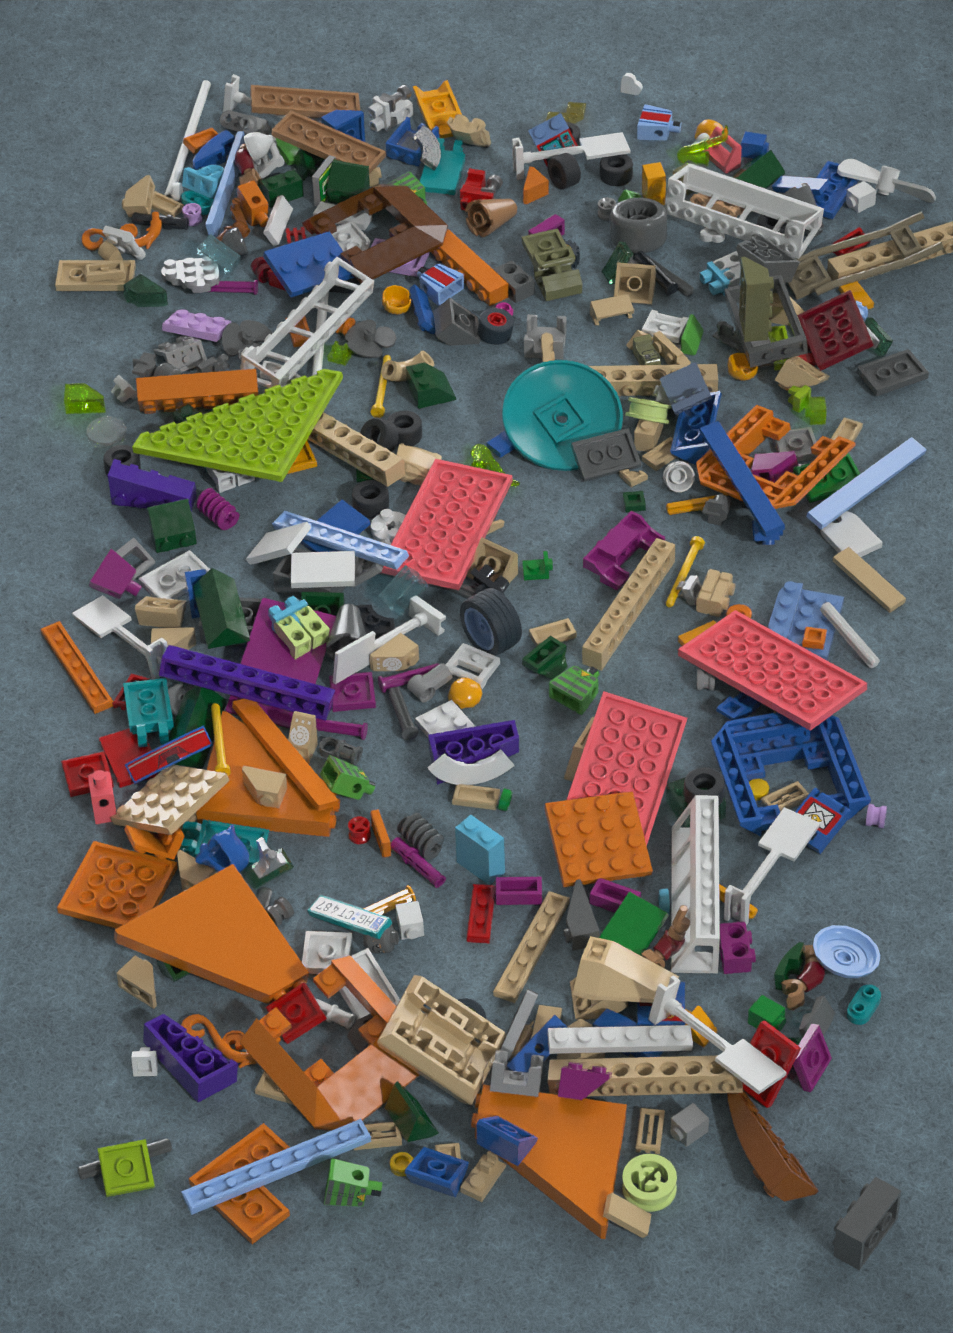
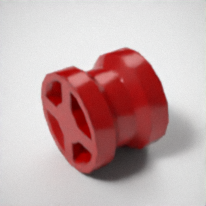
[348,816,371,844]

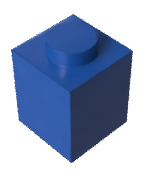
[741,131,769,159]

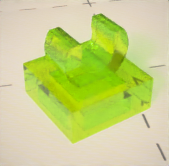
[327,341,354,366]

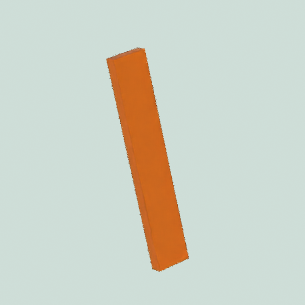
[41,621,114,714]

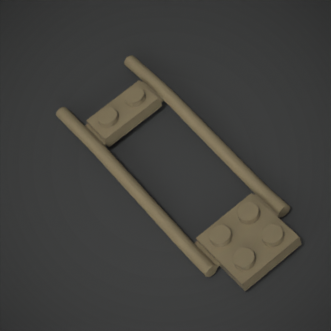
[787,211,944,300]

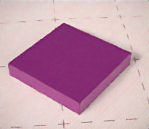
[329,672,376,712]
[793,1024,832,1092]

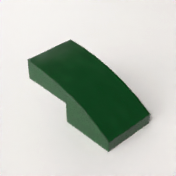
[774,942,805,991]

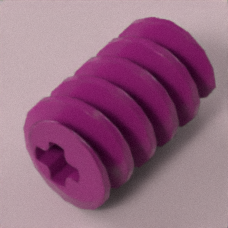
[196,488,240,530]

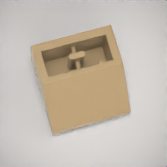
[570,978,628,1020]

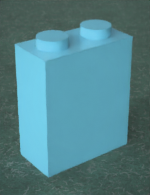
[455,815,505,885]

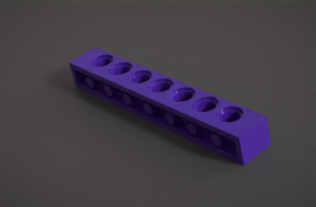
[159,645,335,721]

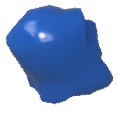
[195,825,249,873]

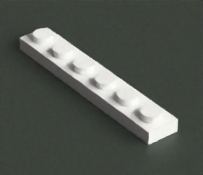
[547,1025,693,1054]

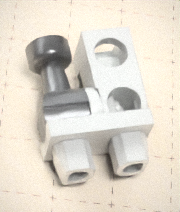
[368,85,413,132]

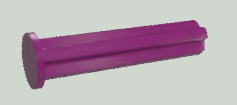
[208,280,258,295]
[378,663,439,693]
[316,718,368,740]

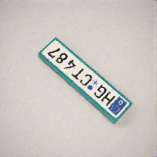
[307,895,392,939]

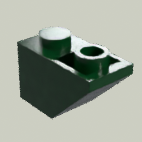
[294,148,325,181]

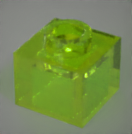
[805,397,827,425]

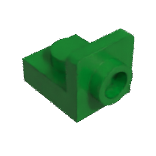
[522,551,553,581]

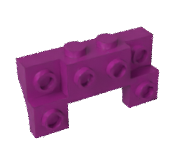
[583,511,665,590]

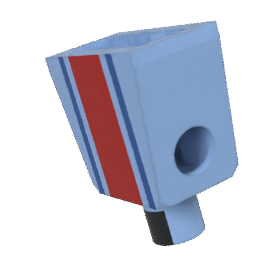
[637,104,682,140]
[417,264,464,306]

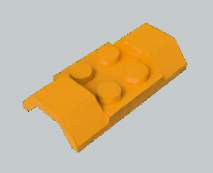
[413,80,462,138]

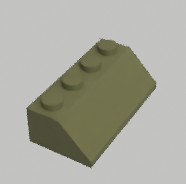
[739,257,774,342]

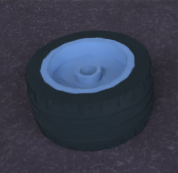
[459,588,522,656]

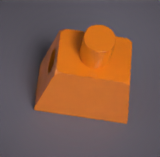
[237,180,269,227]

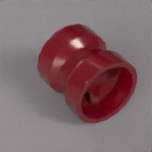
[250,257,271,283]

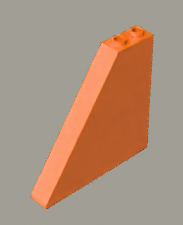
[196,711,340,837]
[114,864,309,1004]
[471,1084,627,1239]

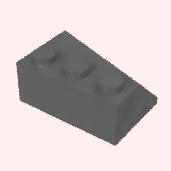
[736,234,800,283]

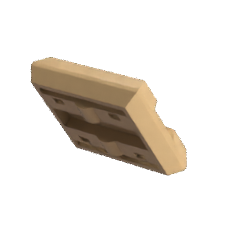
[377,975,506,1105]

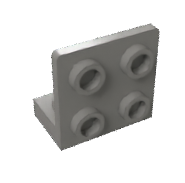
[153,335,207,372]

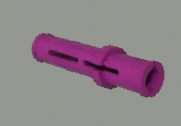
[391,837,446,888]

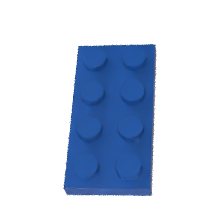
[813,161,859,220]

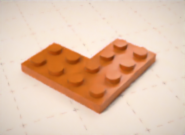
[189,1123,290,1244]

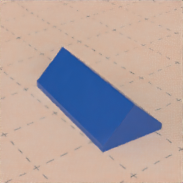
[670,391,721,465]

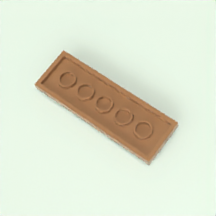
[250,85,360,118]
[271,110,386,174]

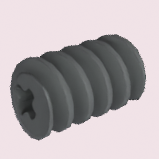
[397,813,444,860]

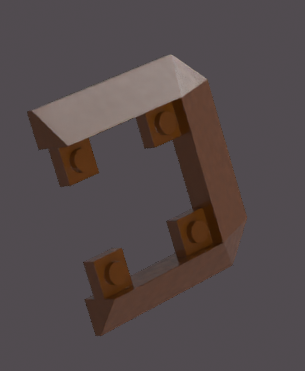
[302,184,448,284]

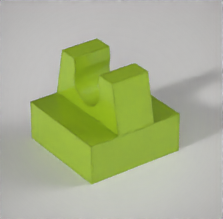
[788,385,811,413]

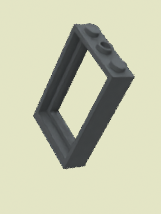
[724,275,808,368]

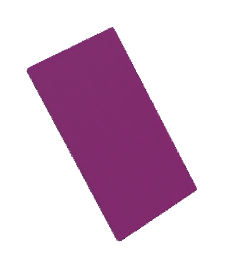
[226,598,336,728]

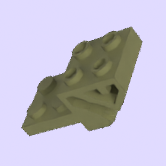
[521,229,582,301]

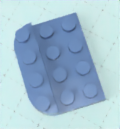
[768,581,844,660]

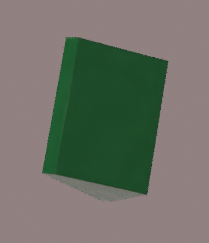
[301,592,345,616]
[385,1081,439,1142]

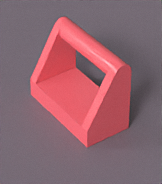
[704,126,742,174]

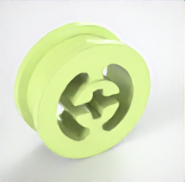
[625,397,672,424]
[622,1154,677,1212]

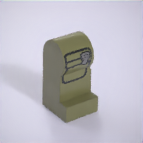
[633,334,661,365]

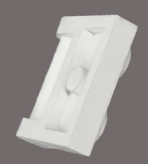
[252,137,284,180]
[102,225,146,260]
[642,310,688,343]
[446,643,500,689]

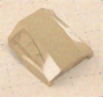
[447,114,491,147]
[397,444,442,485]

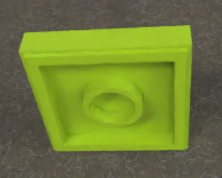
[97,1139,155,1197]

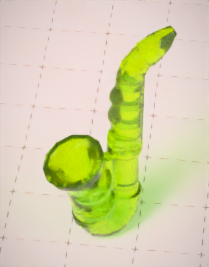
[677,125,729,167]
[470,444,520,486]

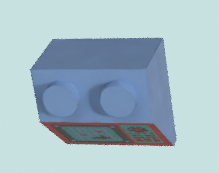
[528,113,578,168]

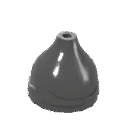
[216,227,248,256]

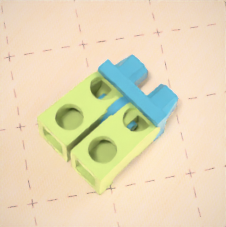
[268,596,330,659]

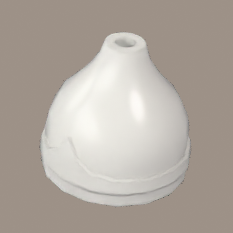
[244,132,275,161]
[663,461,695,492]

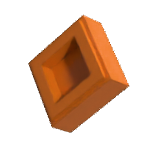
[802,627,827,650]

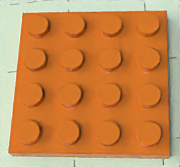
[544,791,653,887]
[57,841,177,929]

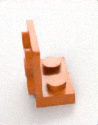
[124,825,185,860]

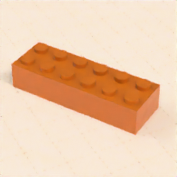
[136,369,259,414]

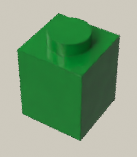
[748,995,786,1031]

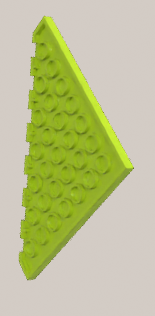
[132,369,343,482]

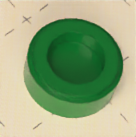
[498,788,513,812]

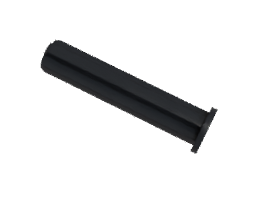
[635,251,678,296]

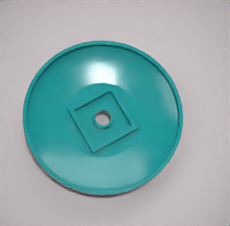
[502,360,623,471]

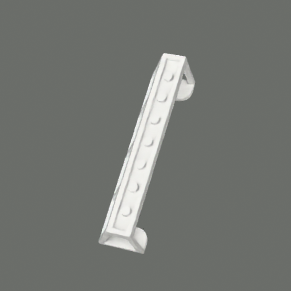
[665,163,824,259]
[240,257,374,388]
[671,795,720,973]

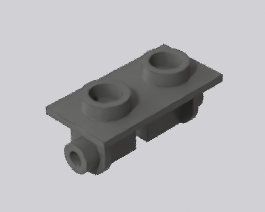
[712,321,744,353]

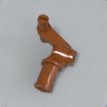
[214,198,250,246]

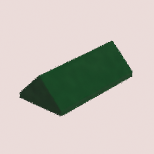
[731,150,785,189]
[193,568,250,649]
[169,686,227,769]

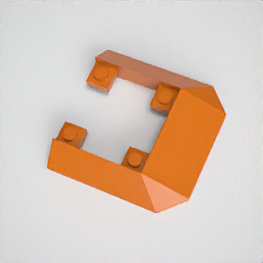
[696,405,856,509]
[240,956,420,1130]

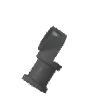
[319,737,363,765]

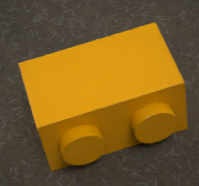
[642,162,666,205]

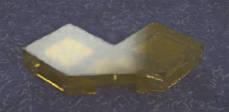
[546,102,586,124]

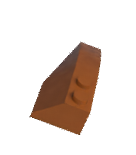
[727,1090,819,1202]

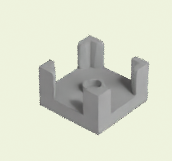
[524,314,567,359]
[490,1050,544,1097]

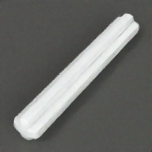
[820,602,880,668]

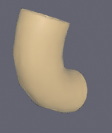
[381,351,434,382]

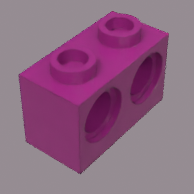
[719,922,756,974]

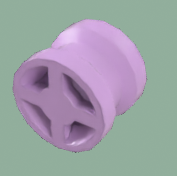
[182,203,202,226]
[866,804,887,828]

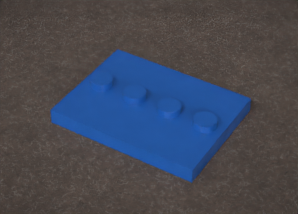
[263,231,355,297]

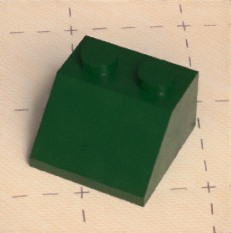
[327,160,370,204]
[257,169,304,208]
[406,362,456,409]
[147,499,197,553]

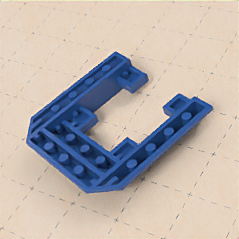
[711,712,871,836]

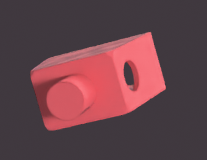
[88,770,117,824]

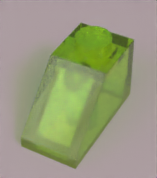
[64,383,106,414]

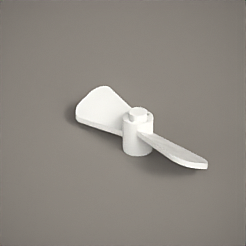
[837,159,936,203]

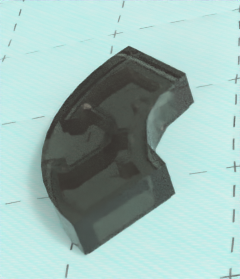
[413,124,441,171]

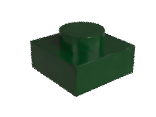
[623,491,646,513]

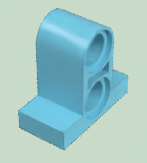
[182,165,224,198]

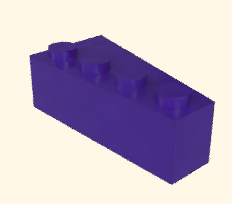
[108,459,197,512]
[428,720,519,785]
[143,1014,238,1103]

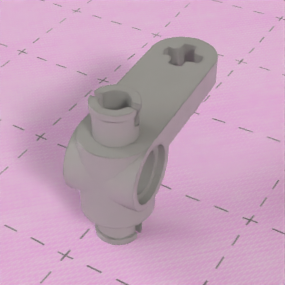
[220,110,271,135]

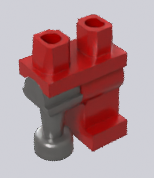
[460,168,503,210]

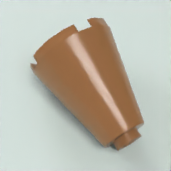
[465,199,517,237]

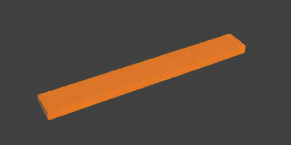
[232,699,338,811]

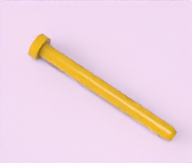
[371,355,391,418]
[666,536,705,607]
[211,703,231,776]

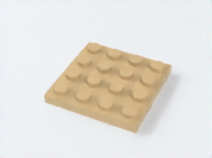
[110,765,230,835]

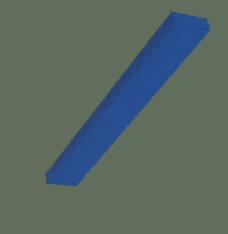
[700,421,785,537]

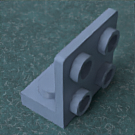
[660,362,712,415]

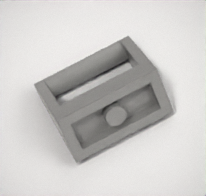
[116,538,155,581]

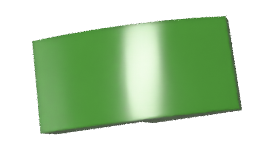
[276,138,299,166]

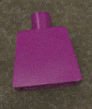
[89,549,142,599]

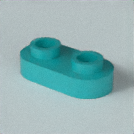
[181,190,214,215]
[847,985,881,1025]

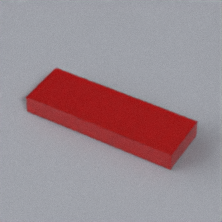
[467,884,496,943]

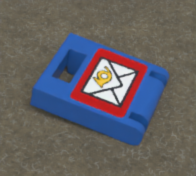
[795,788,852,854]

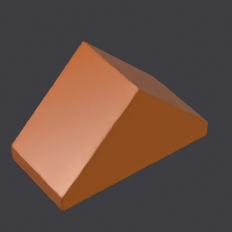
[523,166,549,204]

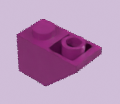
[751,451,799,483]
[558,1062,612,1100]

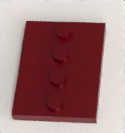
[797,290,874,371]

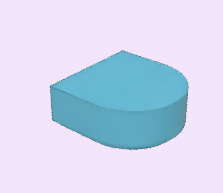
[658,888,670,916]

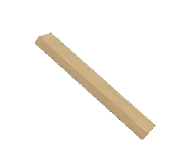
[493,891,570,1003]

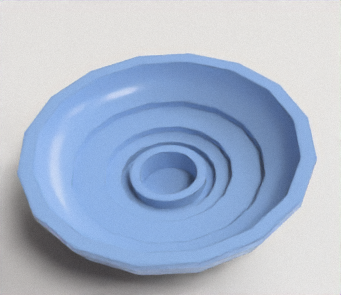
[813,925,880,978]

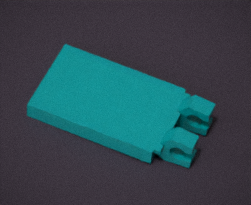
[420,138,466,195]
[123,678,174,747]
[178,820,269,868]

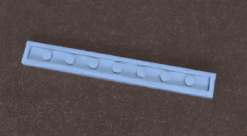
[205,131,245,239]
[806,437,927,530]
[272,510,409,570]
[181,1119,371,1215]

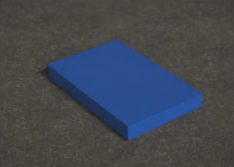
[300,500,371,552]

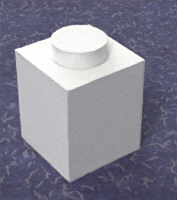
[846,181,876,213]
[396,901,424,940]

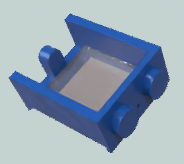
[385,117,440,167]

